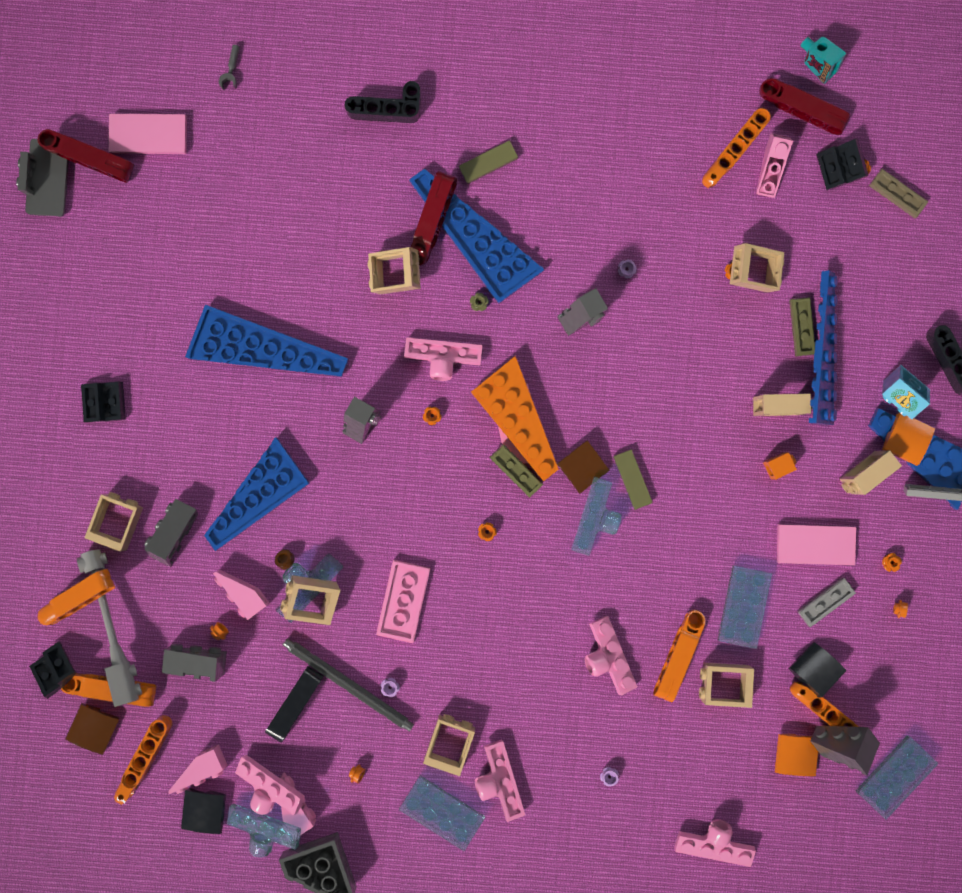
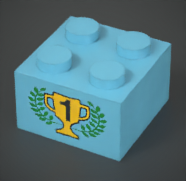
[882,365,930,419]

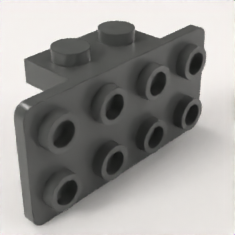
[16,139,68,217]

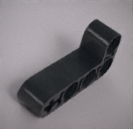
[344,81,421,123]
[926,325,962,395]
[265,666,324,743]

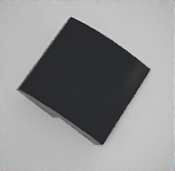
[816,139,869,190]
[81,381,126,423]
[29,642,76,699]
[788,642,847,698]
[181,788,226,834]

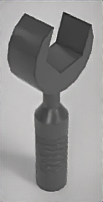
[219,45,240,91]

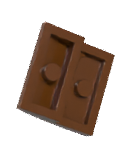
[557,440,610,494]
[65,703,119,755]

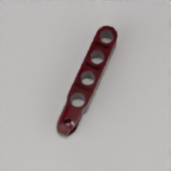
[759,78,850,135]
[37,129,135,183]
[411,171,458,266]

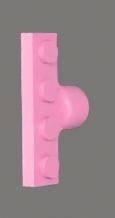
[404,338,482,381]
[584,616,637,695]
[475,739,525,822]
[235,755,305,815]
[674,819,756,867]

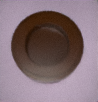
[275,549,295,570]

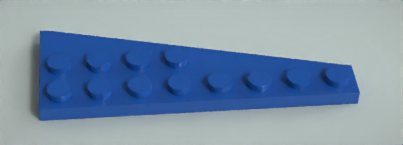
[409,169,544,304]
[809,270,838,425]
[185,305,349,377]

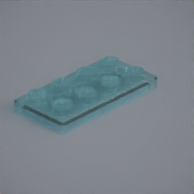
[717,565,772,649]
[855,735,939,820]
[399,775,485,851]

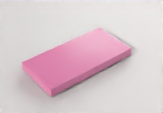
[109,114,187,154]
[777,524,856,565]
[376,559,431,643]

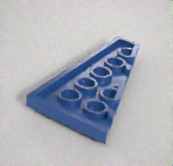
[868,408,962,510]
[204,437,310,551]

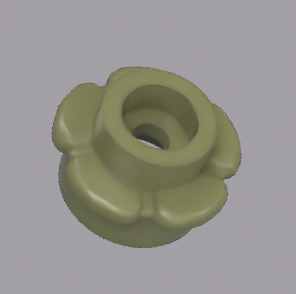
[470,293,489,311]

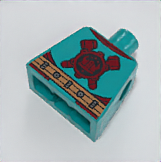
[800,37,846,84]

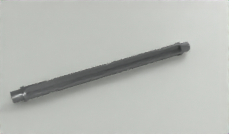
[283,638,414,732]

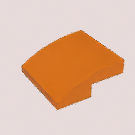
[882,413,935,466]
[775,734,818,776]

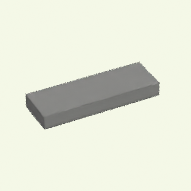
[903,484,962,501]
[797,577,856,627]

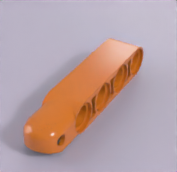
[702,108,770,189]
[37,569,115,626]
[653,610,705,703]
[61,673,157,707]
[790,681,859,727]
[114,715,173,805]

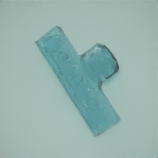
[571,477,621,556]
[276,553,343,623]
[227,803,301,857]

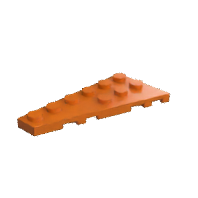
[471,356,559,481]

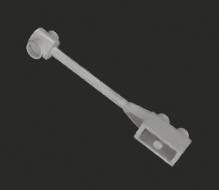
[77,550,142,707]

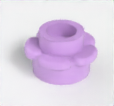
[618,259,637,278]
[381,678,400,697]
[600,767,619,786]

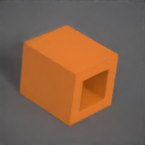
[763,452,797,480]

